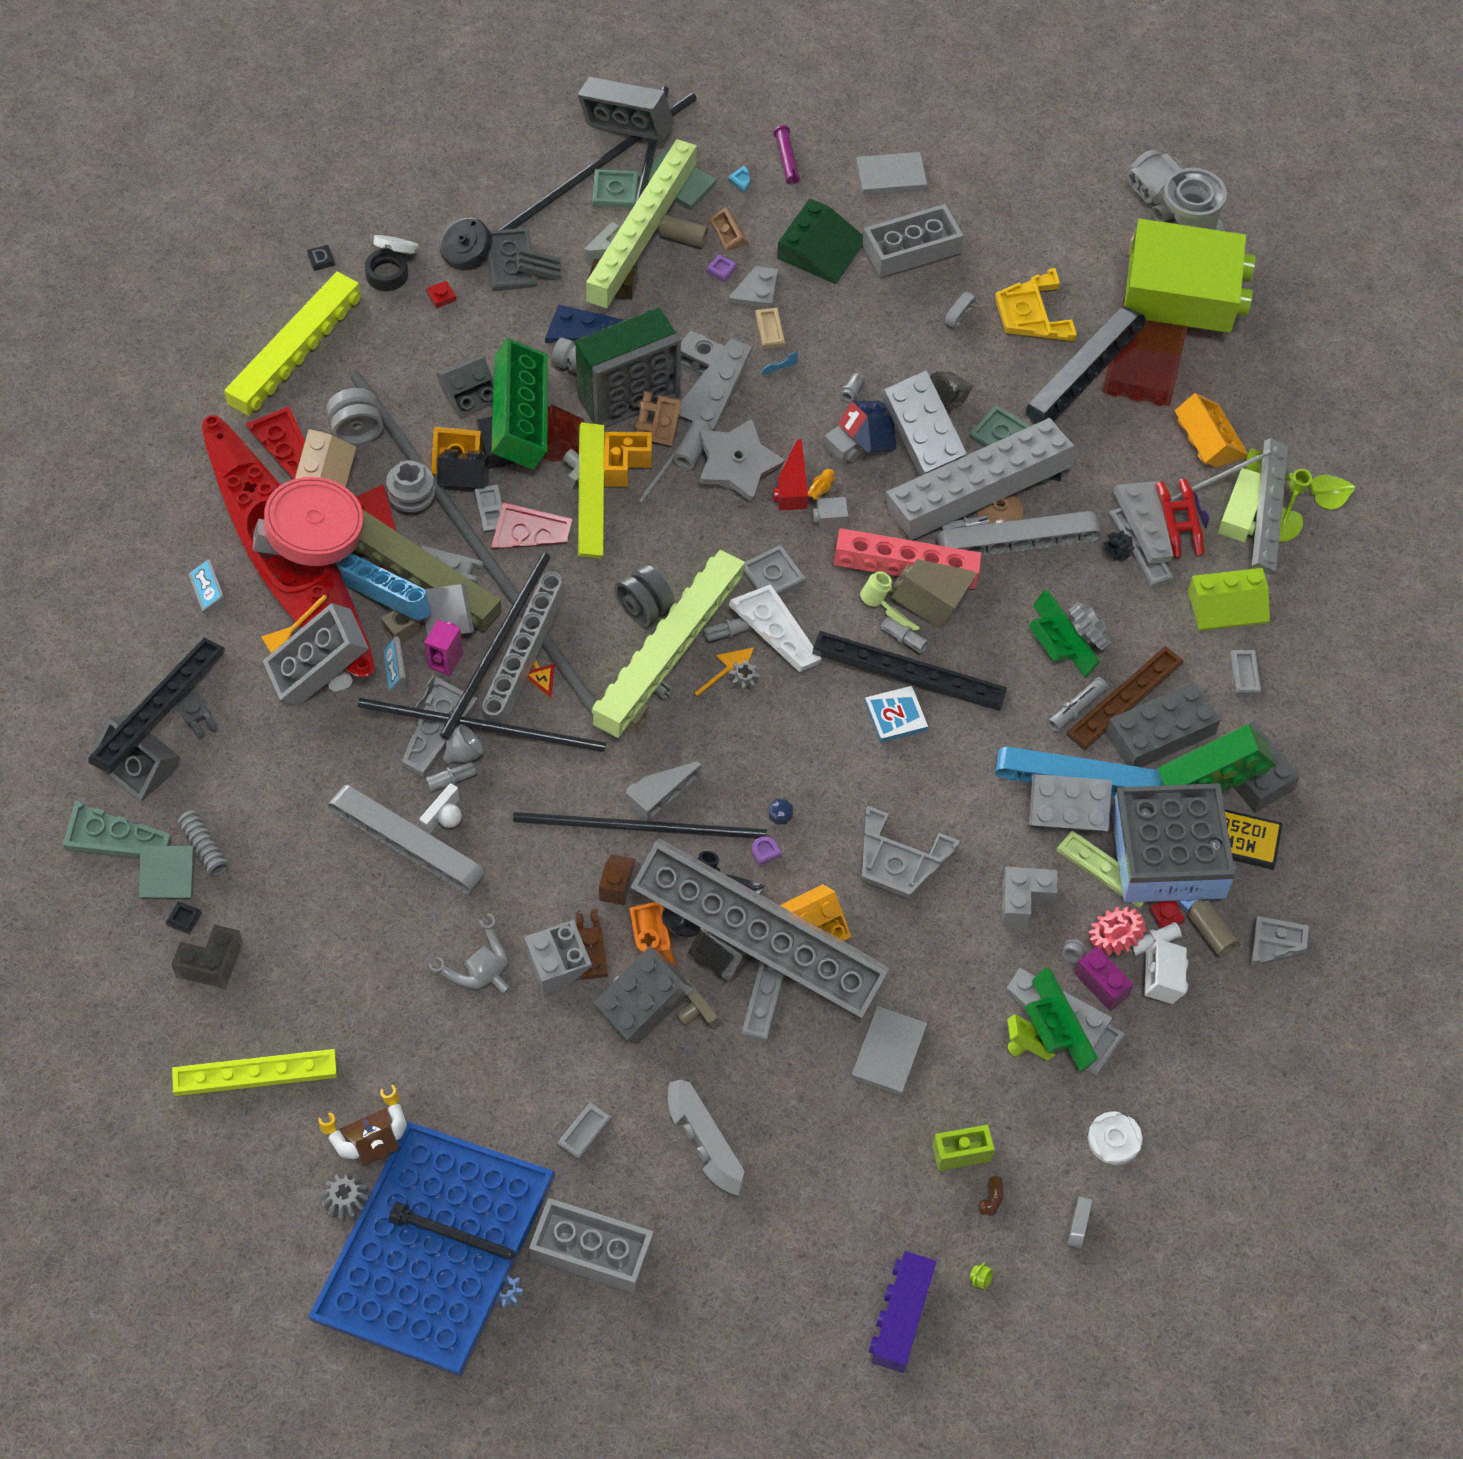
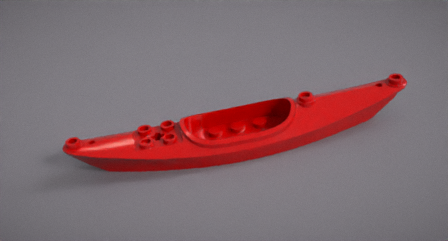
[201,415,375,678]

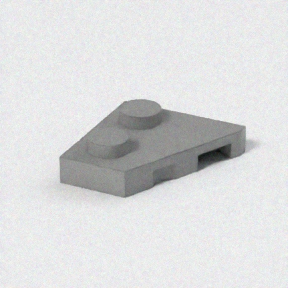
[729,266,778,308]
[1250,916,1309,965]

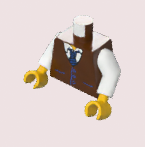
[318,1085,407,1165]

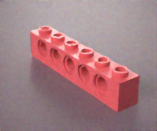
[833,528,981,590]

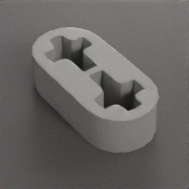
[945,291,977,329]
[1067,1196,1092,1249]

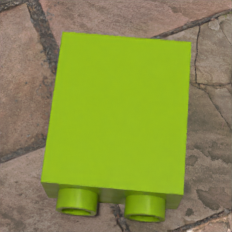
[1124,218,1256,333]

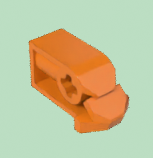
[629,902,678,967]

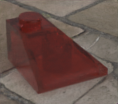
[543,404,584,462]

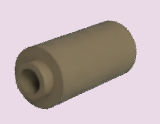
[657,215,709,248]
[1188,899,1240,957]

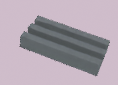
[516,248,561,280]

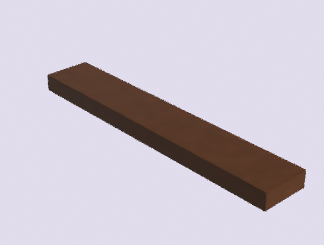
[1066,646,1183,751]

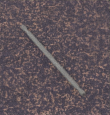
[638,444,680,504]
[1171,450,1272,502]

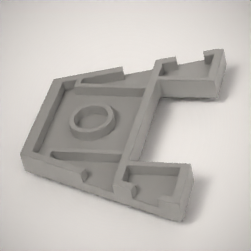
[861,806,960,899]

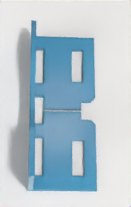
[762,351,798,375]

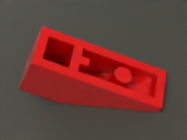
[773,439,808,511]

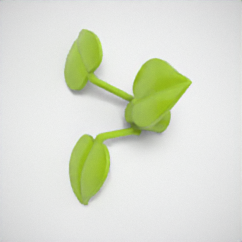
[1246,448,1355,543]

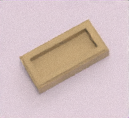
[755,308,785,349]

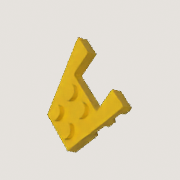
[994,268,1077,341]

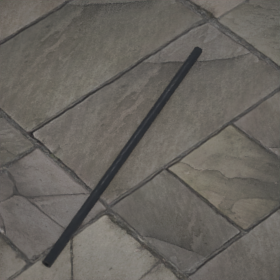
[498,93,697,230]

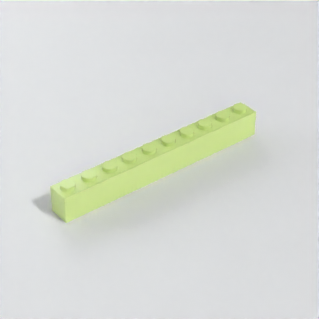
[586,139,697,308]
[592,550,745,738]

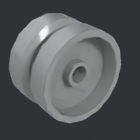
[326,388,383,445]

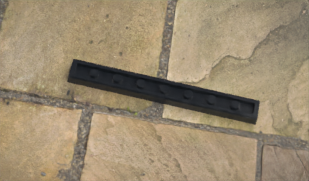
[812,631,1007,711]
[88,637,225,774]

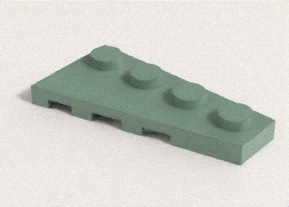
[63,801,172,858]

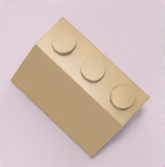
[295,429,357,487]

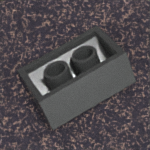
[90,714,180,801]

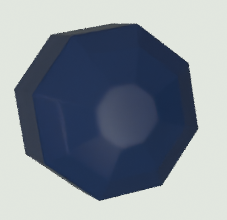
[769,799,793,824]

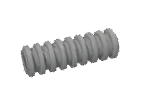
[177,811,228,876]

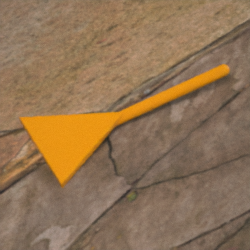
[262,595,327,653]

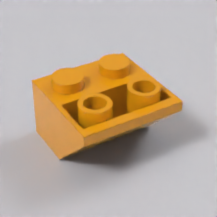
[780,884,851,941]

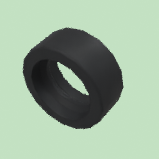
[365,249,408,292]

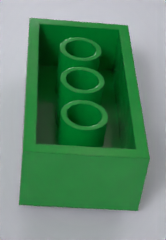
[1158,724,1277,794]

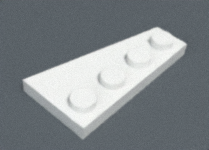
[729,584,822,672]

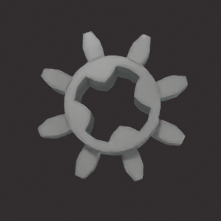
[728,660,760,692]

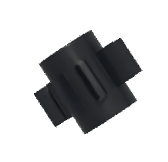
[1103,530,1135,561]

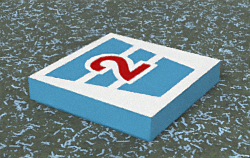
[865,686,928,743]

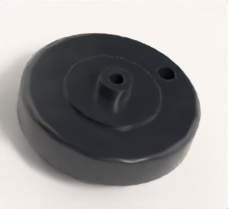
[440,217,492,269]

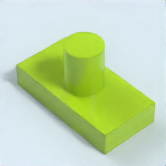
[1007,1014,1055,1061]

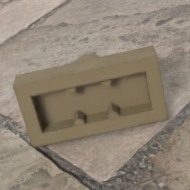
[676,977,722,1030]

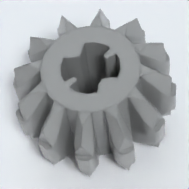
[321,1172,368,1221]

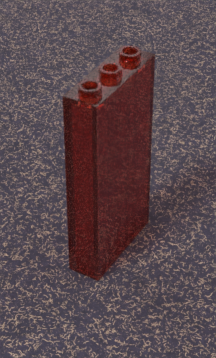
[1102,291,1188,406]

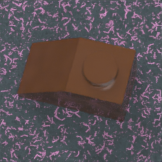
[599,854,636,905]

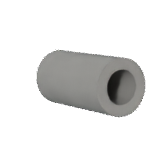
[673,420,713,470]

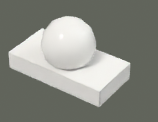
[419,783,462,834]

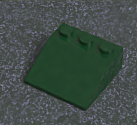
[777,198,863,284]

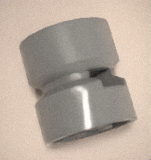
[551,337,577,374]

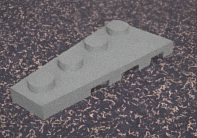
[679,338,753,431]
[1113,481,1173,564]
[402,677,478,778]
[1006,968,1112,1049]

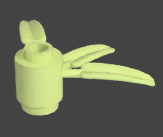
[860,571,920,631]

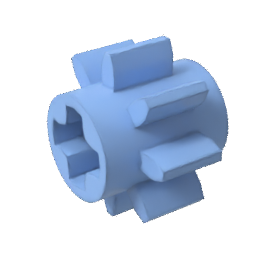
[495,1275,524,1310]

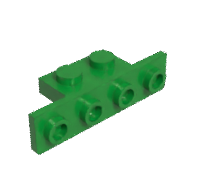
[1029,590,1099,678]
[1024,967,1098,1072]

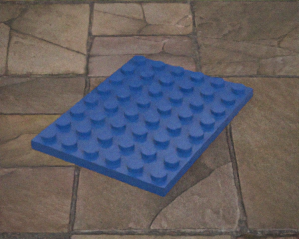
[308,1121,555,1377]

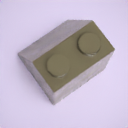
[891,559,977,628]

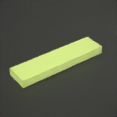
[1057,831,1145,908]

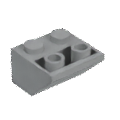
[524,920,592,994]

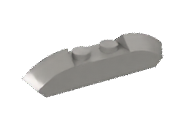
[668,1080,745,1196]

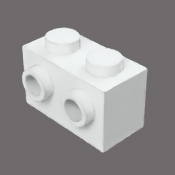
[1145,939,1188,1004]

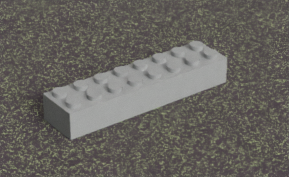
[886,418,1075,540]

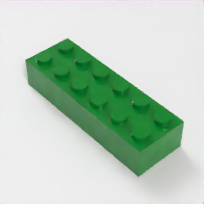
[491,338,548,469]

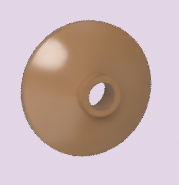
[976,494,1023,524]

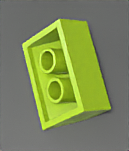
[1188,568,1270,631]

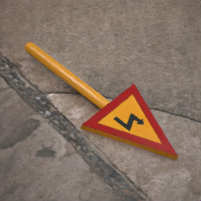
[526,647,555,698]

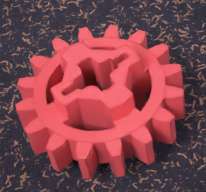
[1089,907,1147,956]

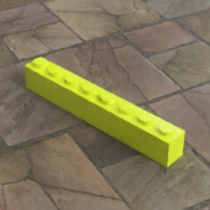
[224,272,361,416]

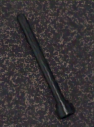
[389,1201,515,1260]

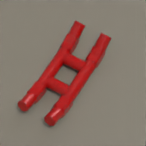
[1155,479,1205,558]

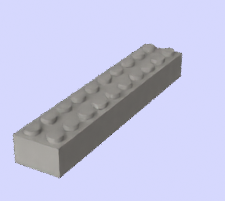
[631,838,889,1018]

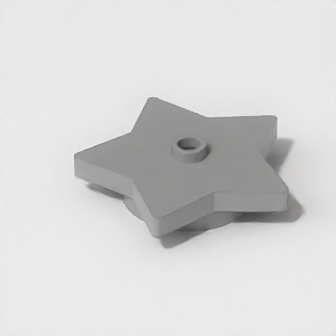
[699,420,784,501]

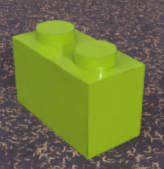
[932,1125,995,1171]

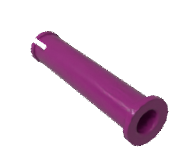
[773,125,800,184]

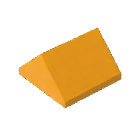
[431,427,483,474]

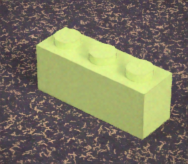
[1218,468,1261,542]

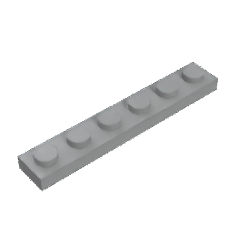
[1252,438,1288,574]

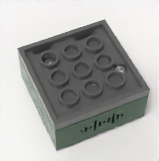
[575,307,681,428]

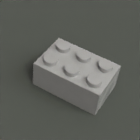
[1029,774,1112,831]

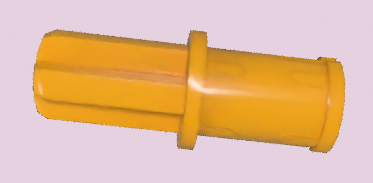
[808,469,836,499]

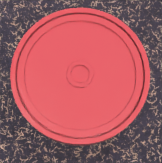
[264,477,363,566]

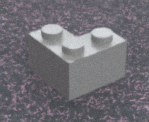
[1002,867,1057,928]

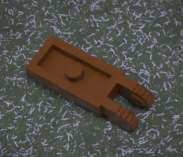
[575,909,608,980]

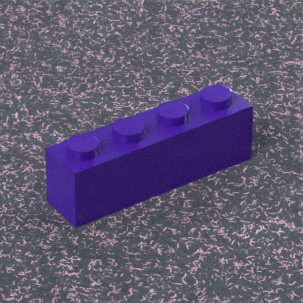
[868,1251,937,1373]

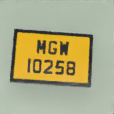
[1224,809,1283,870]

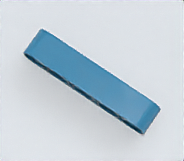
[337,554,431,620]

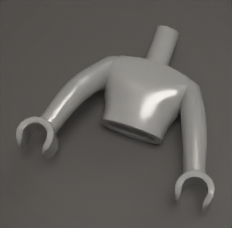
[428,914,510,994]

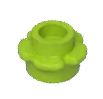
[970,1262,994,1290]

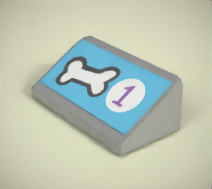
[188,559,226,613]
[383,636,407,692]

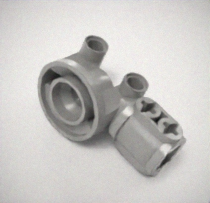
[1127,150,1227,231]

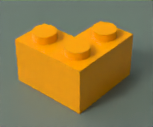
[604,432,652,487]

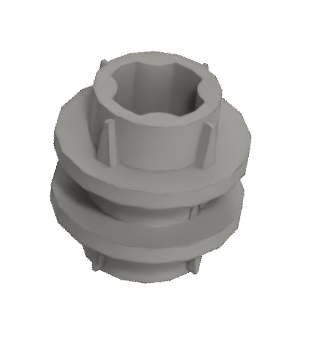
[386,460,435,513]

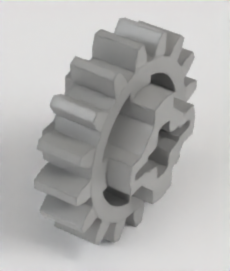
[1069,602,1111,650]

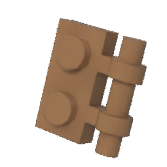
[634,391,683,446]

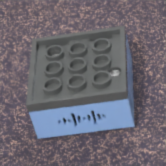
[1111,783,1235,903]

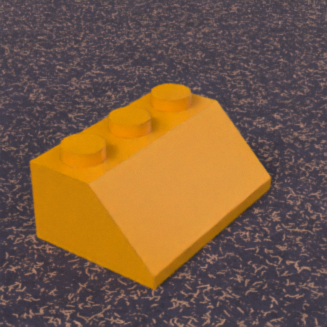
[1175,393,1248,467]

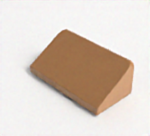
[709,207,750,251]

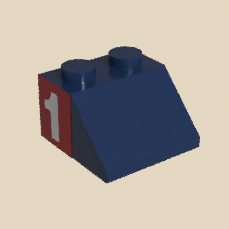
[838,400,896,453]

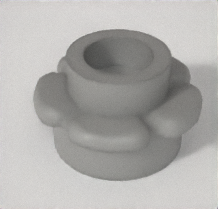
[1062,939,1087,963]

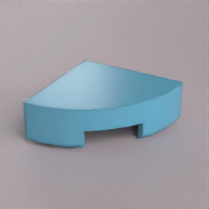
[728,165,750,193]

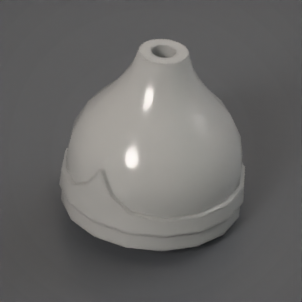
[442,724,484,764]

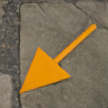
[695,647,754,696]

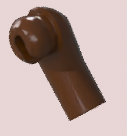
[979,1176,1004,1216]

